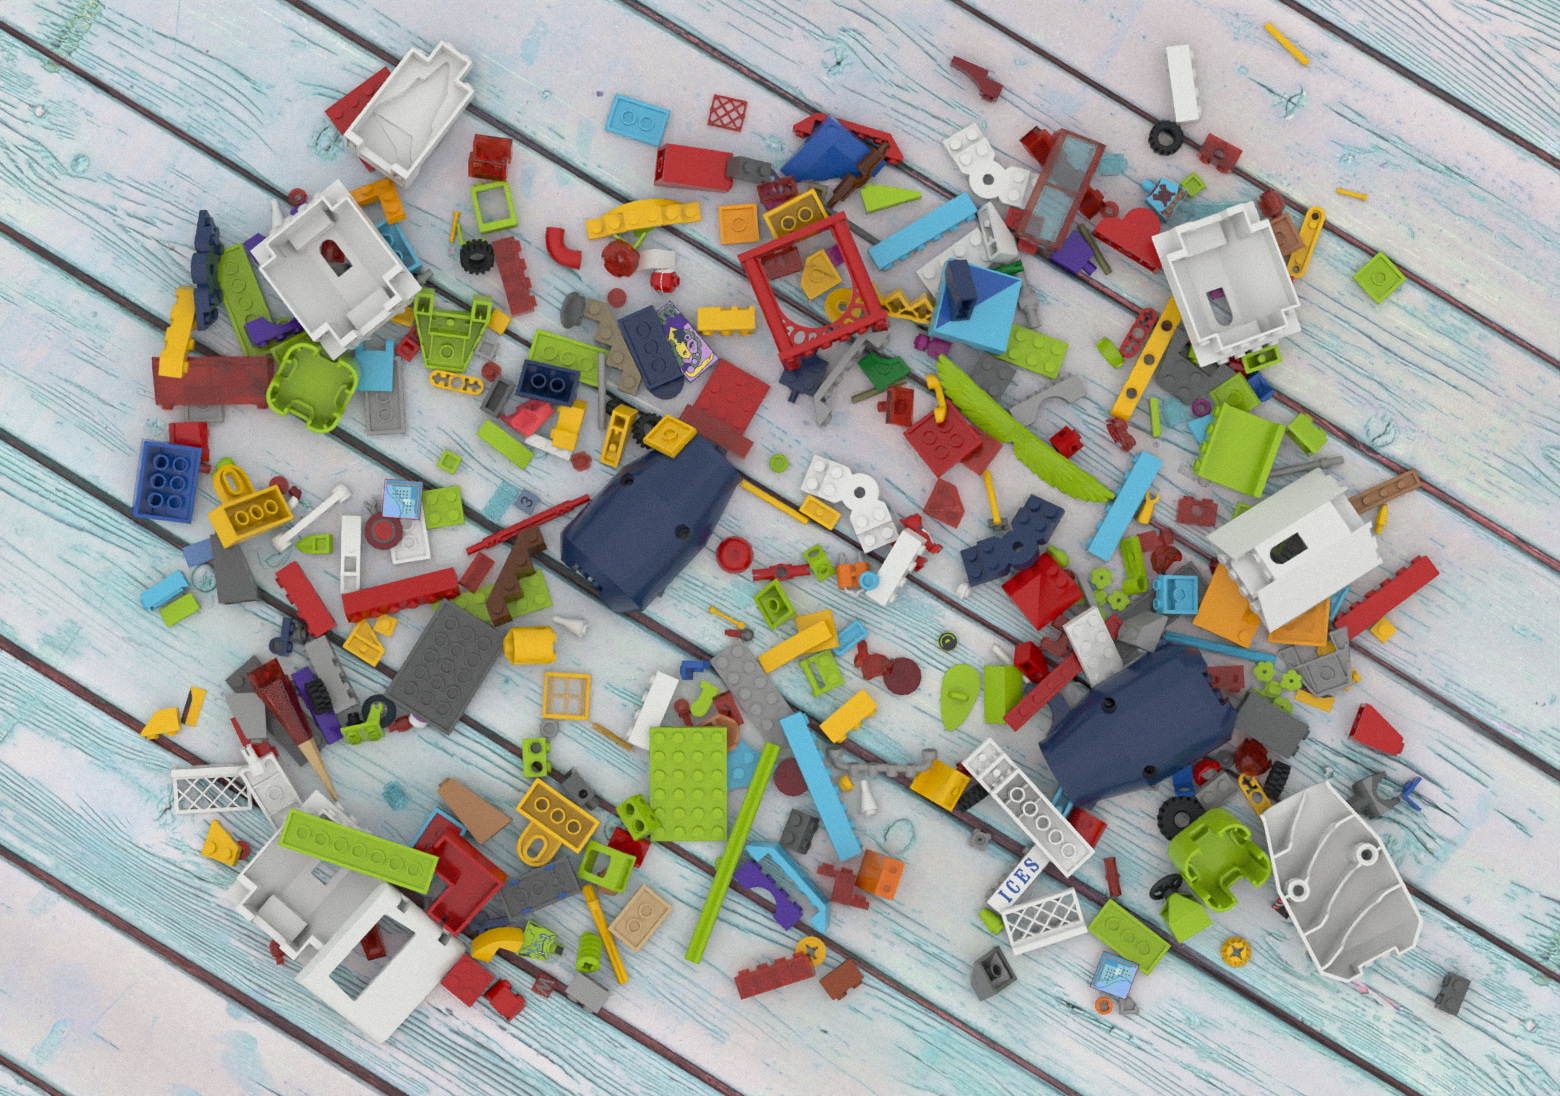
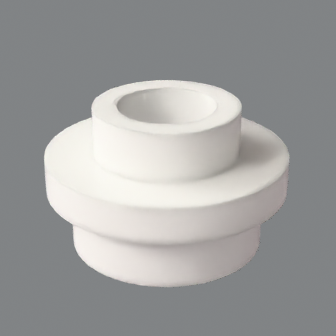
[956,581,973,600]

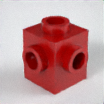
[1049,425,1083,459]

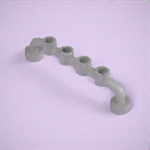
[827,746,938,777]

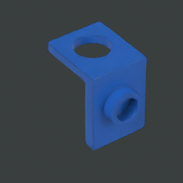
[1172,764,1195,796]
[1399,776,1422,811]

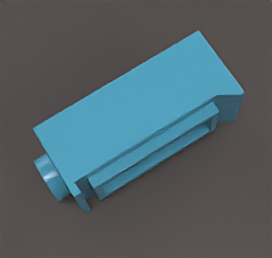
[140,570,192,612]

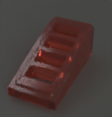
[756,175,799,204]

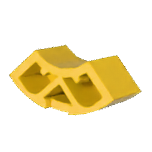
[550,399,588,451]

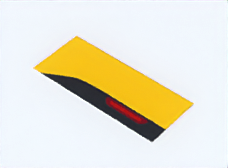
[1294,685,1335,713]
[181,686,207,727]

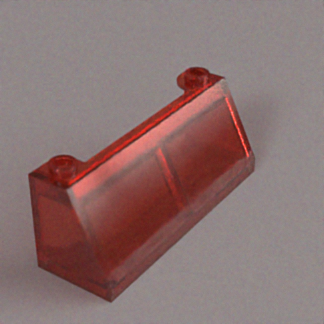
[152,356,274,410]

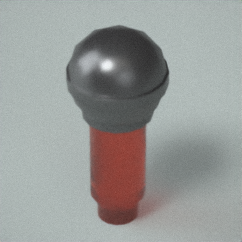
[725,628,754,642]

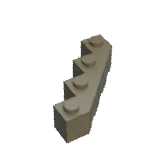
[582,297,642,397]

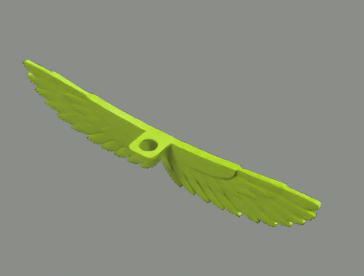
[936,354,1115,503]

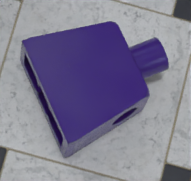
[1050,230,1098,276]

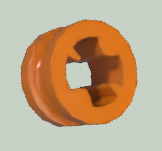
[1095,997,1113,1015]

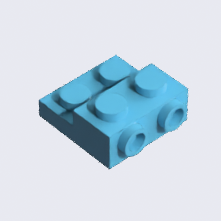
[1153,575,1198,615]

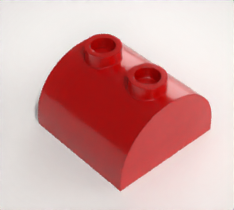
[1066,806,1108,849]

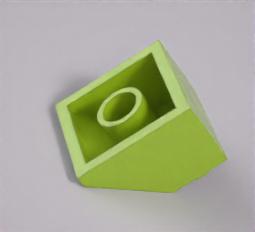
[1285,412,1328,457]

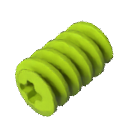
[575,932,603,973]

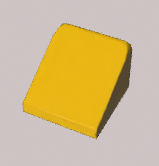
[487,308,512,336]

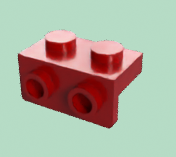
[608,826,651,868]

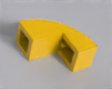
[471,927,524,963]

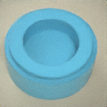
[859,571,879,591]

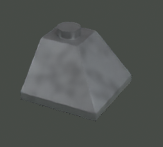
[971,945,1017,1001]

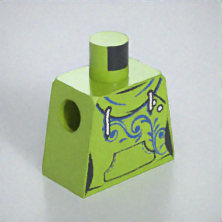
[516,919,565,961]

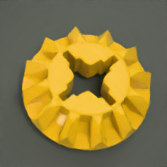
[795,936,826,967]
[1221,936,1252,968]

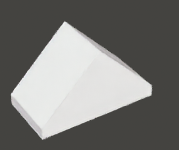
[637,249,675,271]

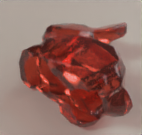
[854,640,896,681]

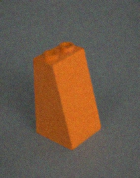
[854,849,905,901]

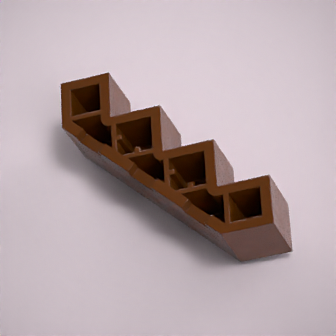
[485,525,547,627]

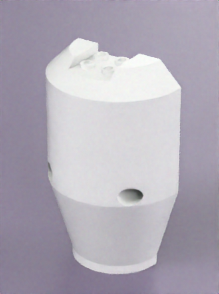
[1259,780,1424,983]

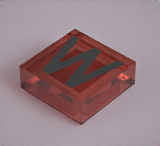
[531,972,557,999]

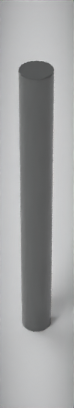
[823,205,881,246]

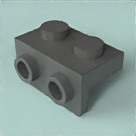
[779,808,820,855]

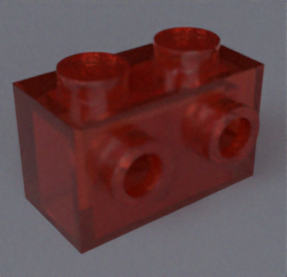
[1205,665,1245,693]

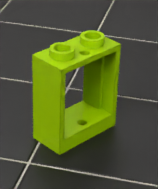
[470,178,519,235]

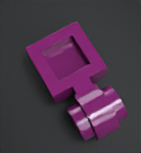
[913,333,952,360]

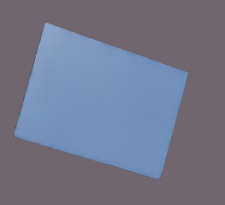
[182,538,213,568]

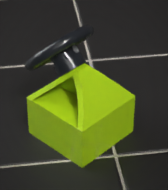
[1149,873,1213,943]

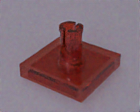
[877,385,914,428]

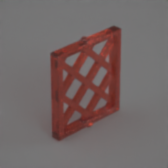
[707,94,748,133]

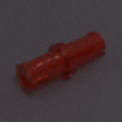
[1103,857,1122,897]

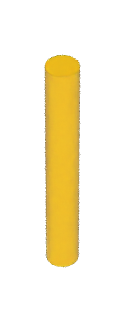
[1264,22,1310,66]
[983,470,1001,525]

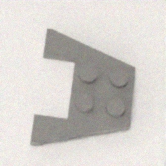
[1277,625,1353,698]

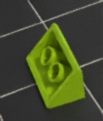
[984,664,1023,724]

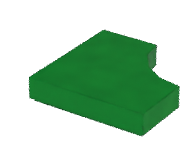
[857,352,911,394]

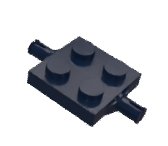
[779,349,829,404]

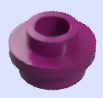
[1191,399,1211,418]

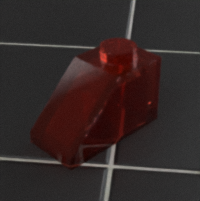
[360,922,387,961]

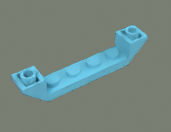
[745,840,830,934]

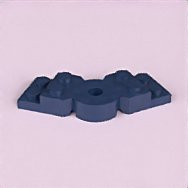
[191,210,224,331]
[960,494,1065,587]

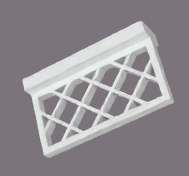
[171,762,253,814]
[1000,887,1088,956]

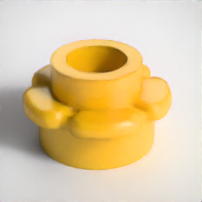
[838,774,855,792]

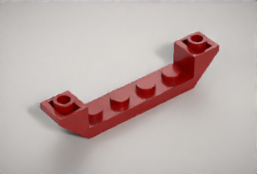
[793,112,904,165]

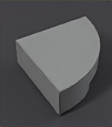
[1118,997,1139,1015]

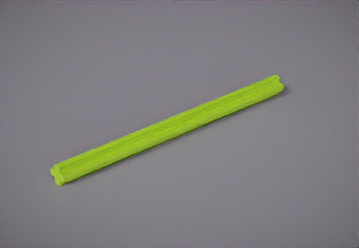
[684,741,781,964]

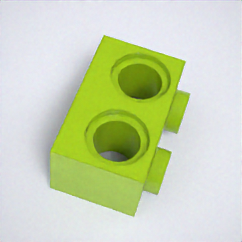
[522,738,551,777]
[615,793,660,841]

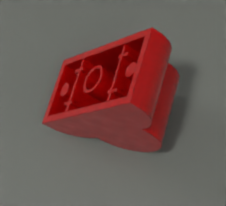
[1091,207,1162,274]

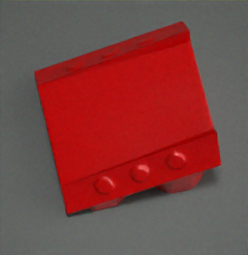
[169,422,210,462]

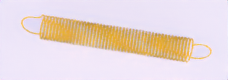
[589,721,636,753]

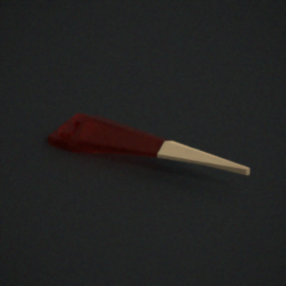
[246,657,338,801]

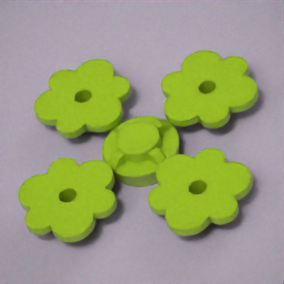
[1073,567,1130,621]
[1244,661,1302,712]

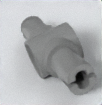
[1014,271,1041,329]

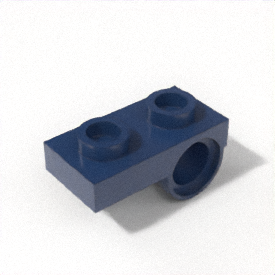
[269,617,296,657]
[470,910,511,934]

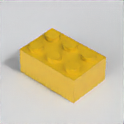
[762,187,828,239]

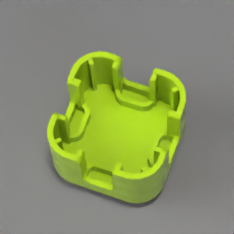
[266,336,361,433]
[1168,808,1272,912]

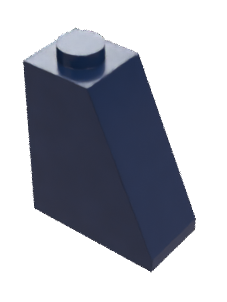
[944,259,978,321]

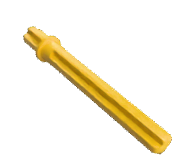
[582,884,629,984]

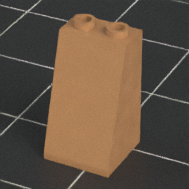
[437,778,513,845]

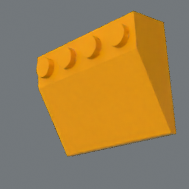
[1191,562,1261,649]

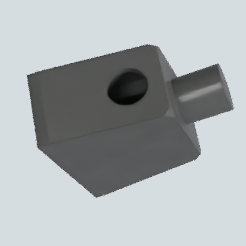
[559,767,600,811]

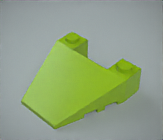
[413,287,492,373]

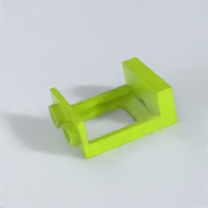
[577,840,636,893]

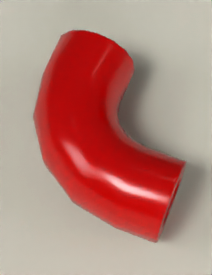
[545,227,582,270]

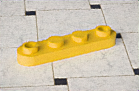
[1286,206,1326,279]

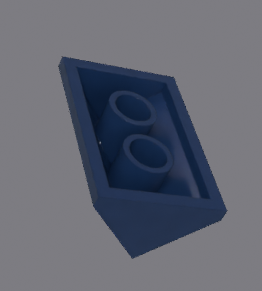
[515,359,581,408]

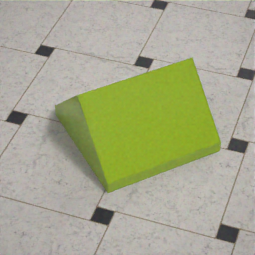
[753,579,797,630]

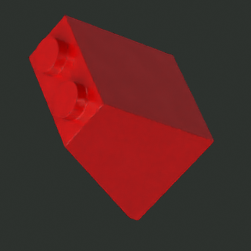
[1347,703,1404,756]

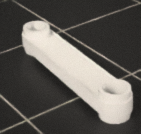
[271,483,352,553]

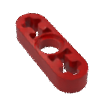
[1119,308,1157,358]

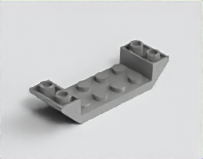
[813,331,890,428]

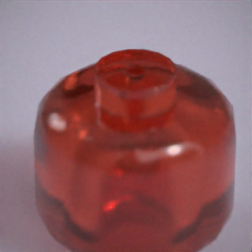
[481,362,502,382]
[571,451,592,472]

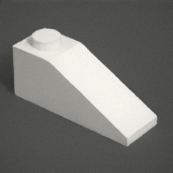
[977,202,1018,264]

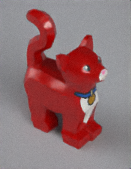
[891,513,944,572]

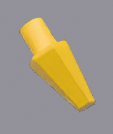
[1374,504,1388,534]

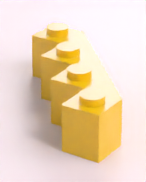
[858,280,935,324]
[158,285,197,378]

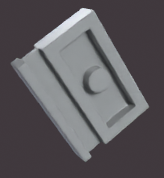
[1194,769,1239,812]

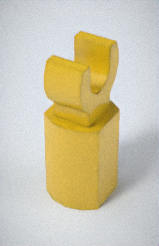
[1136,491,1160,526]

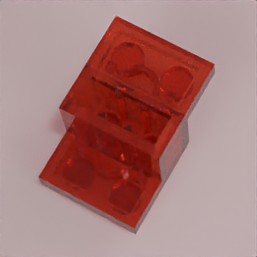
[816,862,869,910]

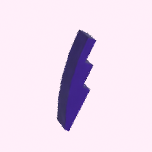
[291,666,344,745]

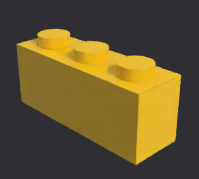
[819,689,877,744]

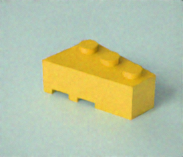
[698,306,755,336]

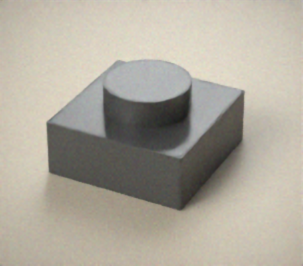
[987,517,1008,531]

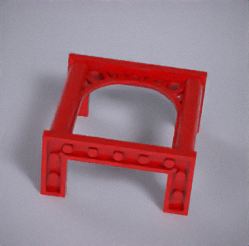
[737,211,891,371]

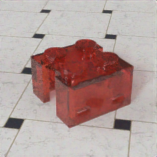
[468,134,513,182]
[1037,614,1070,659]

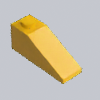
[599,404,638,468]

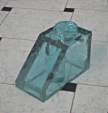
[382,781,413,811]

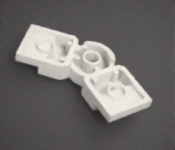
[942,123,1048,214]
[800,455,899,554]

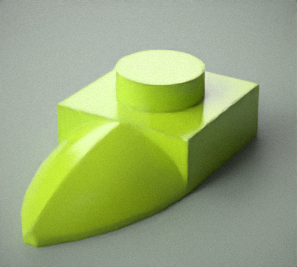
[295,534,333,555]

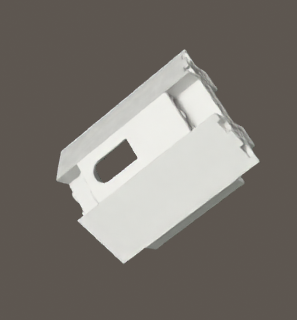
[250,179,422,360]
[1152,201,1301,368]
[1205,467,1383,633]
[224,790,383,967]

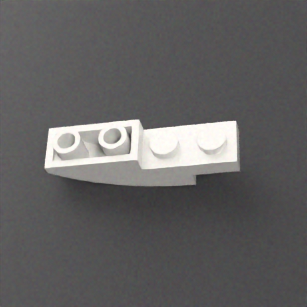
[340,515,361,593]

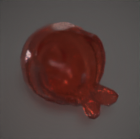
[1150,545,1182,575]

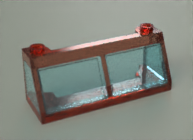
[1011,128,1106,253]

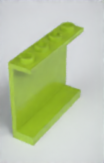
[1192,402,1287,498]

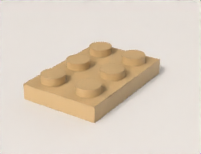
[607,883,673,953]

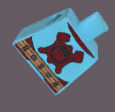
[1140,178,1189,223]

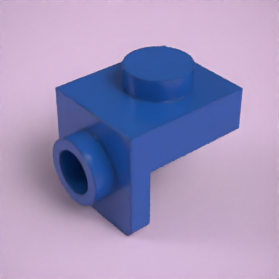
[1245,371,1275,403]

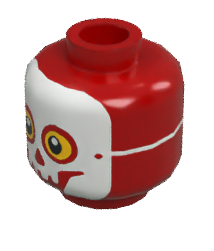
[650,268,680,293]

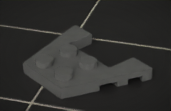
[1156,326,1236,406]

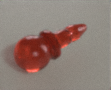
[674,699,693,726]

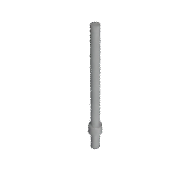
[1267,456,1344,479]

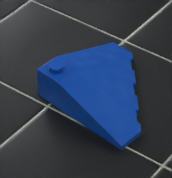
[780,113,887,183]

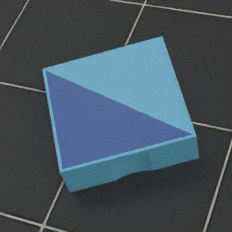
[927,258,1022,356]

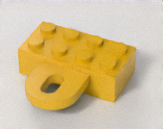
[207,464,294,549]
[515,777,601,867]

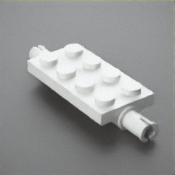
[238,744,304,833]

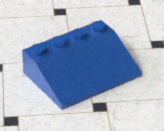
[131,438,202,524]

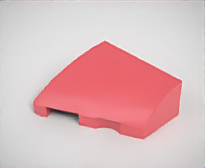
[500,399,554,438]

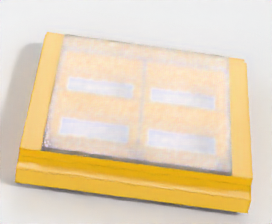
[542,672,591,720]

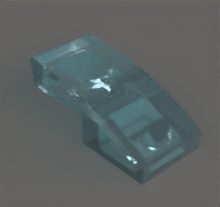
[480,481,519,525]

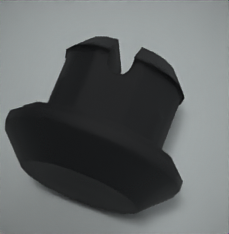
[606,399,621,416]
[346,712,363,726]

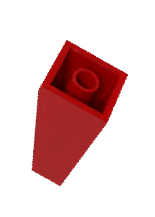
[654,143,733,193]

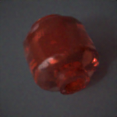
[1257,189,1286,219]

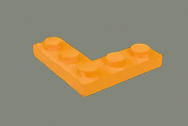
[349,177,407,225]

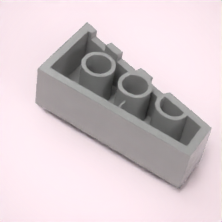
[303,635,361,714]

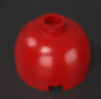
[715,536,754,574]

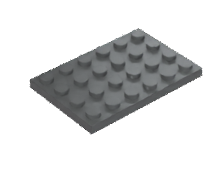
[383,597,506,736]

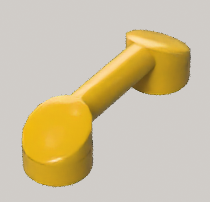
[925,374,947,423]

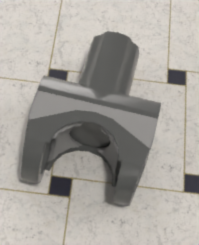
[1346,771,1401,820]

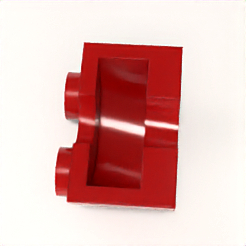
[484,978,526,1022]

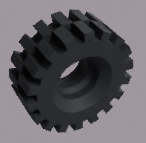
[1157,796,1205,841]

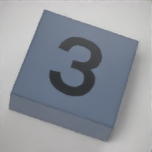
[514,489,540,515]

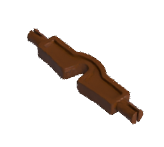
[826,141,890,208]

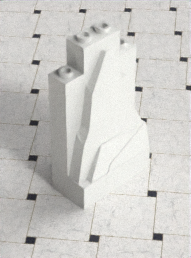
[343,40,474,190]

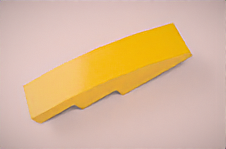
[758,620,833,674]

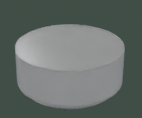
[540,719,559,738]

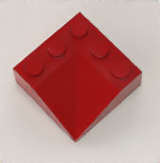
[1001,551,1083,631]

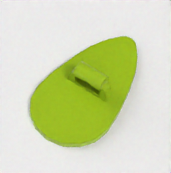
[941,664,981,731]

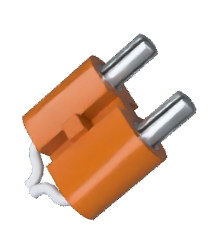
[836,551,870,597]

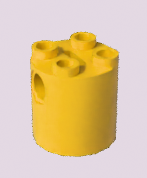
[503,626,556,665]

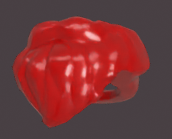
[1193,759,1221,787]

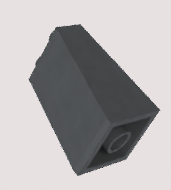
[210,531,263,605]
[1235,687,1310,759]

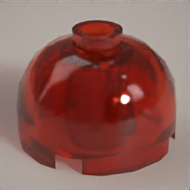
[1234,738,1272,777]

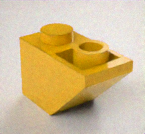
[141,707,183,740]

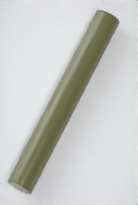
[1077,223,1112,276]
[851,377,907,404]

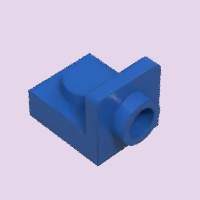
[680,661,711,680]

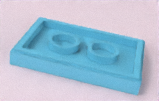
[604,93,671,148]

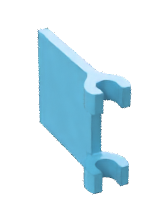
[355,339,395,392]

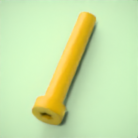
[1336,188,1367,201]
[449,212,461,243]

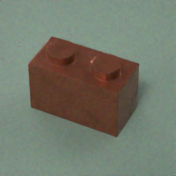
[819,958,864,1001]

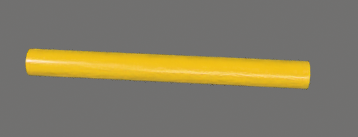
[740,480,809,525]

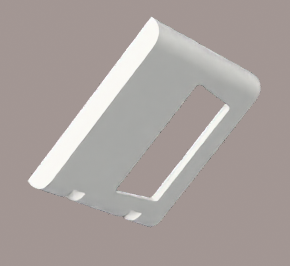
[295,881,466,1043]

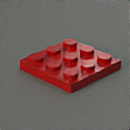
[692,358,771,436]
[903,399,983,478]

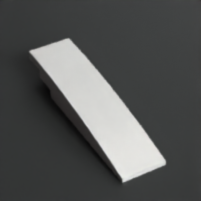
[961,737,1095,878]

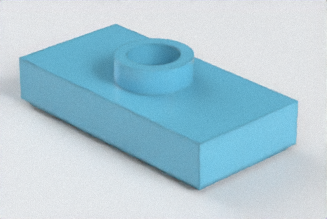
[832,619,869,657]

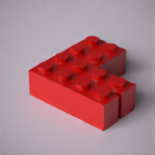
[426,826,508,937]

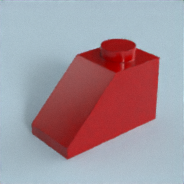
[1013,641,1050,684]

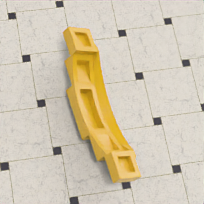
[585,199,702,240]

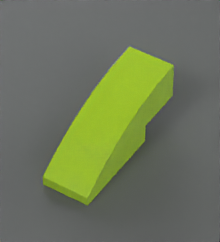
[476,419,535,470]

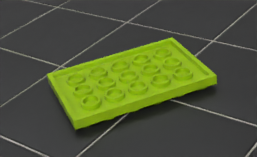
[649,726,727,841]

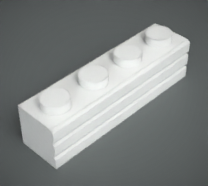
[524,433,574,461]

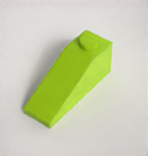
[860,183,922,215]

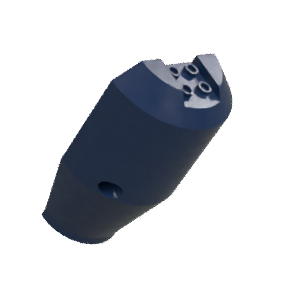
[560,433,743,612]
[1038,641,1238,808]

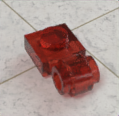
[1136,528,1175,553]

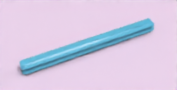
[1163,631,1276,665]

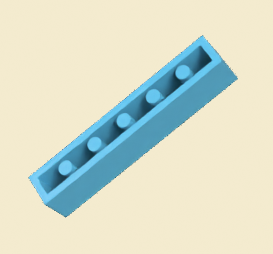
[867,192,978,272]
[1085,450,1163,563]

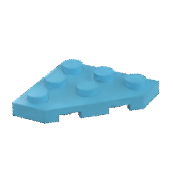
[727,740,778,790]

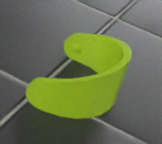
[1095,336,1124,369]

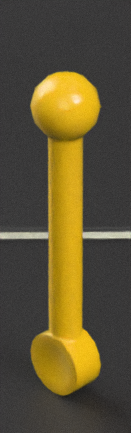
[709,606,745,629]

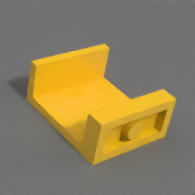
[910,759,970,812]

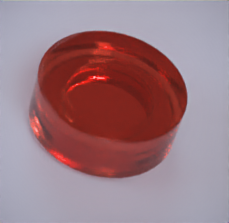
[607,288,627,308]
[269,476,289,495]

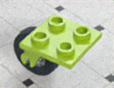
[340,694,397,745]

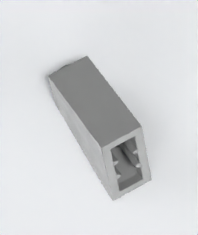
[225,692,267,745]

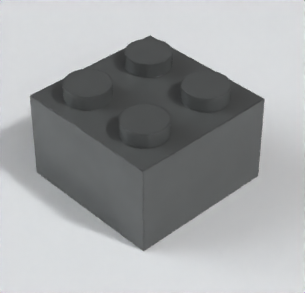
[969,351,1017,403]

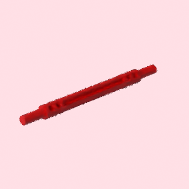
[466,493,591,556]

